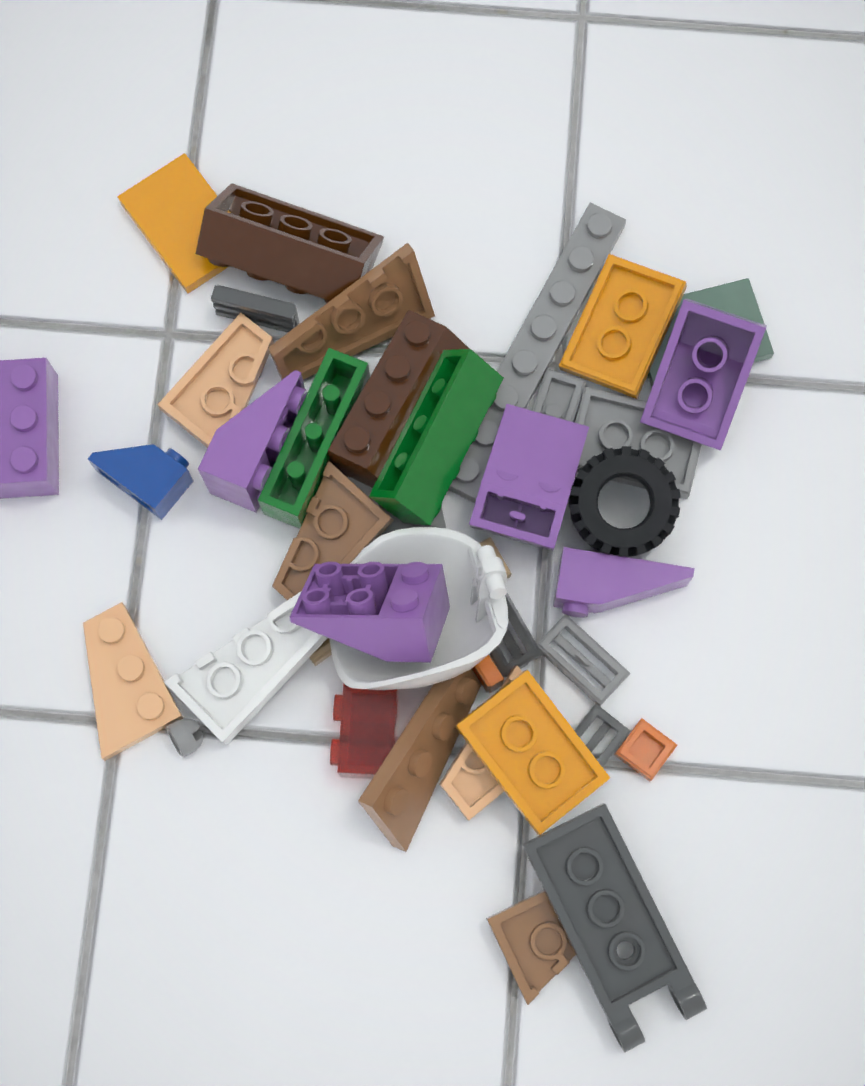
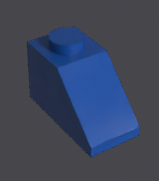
[88,444,194,520]

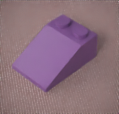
[640,298,767,450]

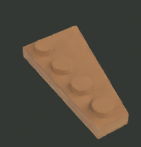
[268,243,435,380]

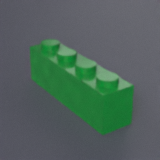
[258,348,370,529]
[369,349,504,526]

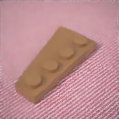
[358,668,482,852]

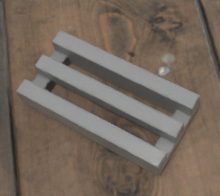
[537,614,630,706]

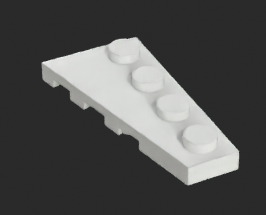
[164,592,328,744]

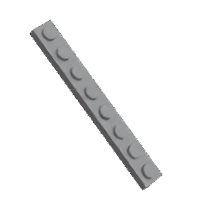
[448,202,626,503]

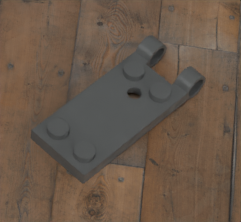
[522,803,707,1053]

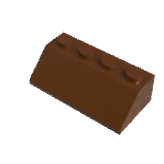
[195,183,384,303]
[328,310,470,488]

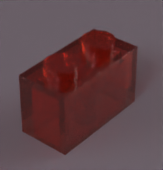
[330,683,398,779]

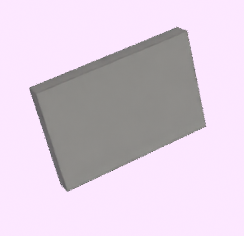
[575,386,702,499]

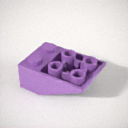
[198,370,307,513]
[469,404,589,551]
[290,562,450,663]

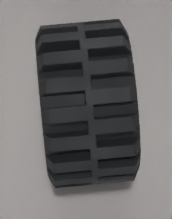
[569,446,681,557]

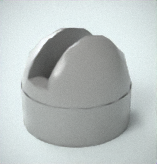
[166,718,204,758]

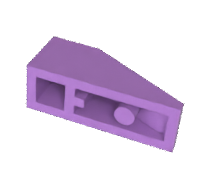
[553,547,695,618]

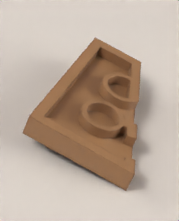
[272,461,394,600]
[486,890,576,1005]

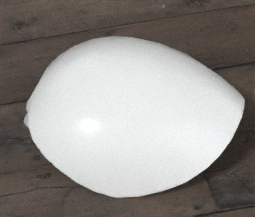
[329,527,508,690]

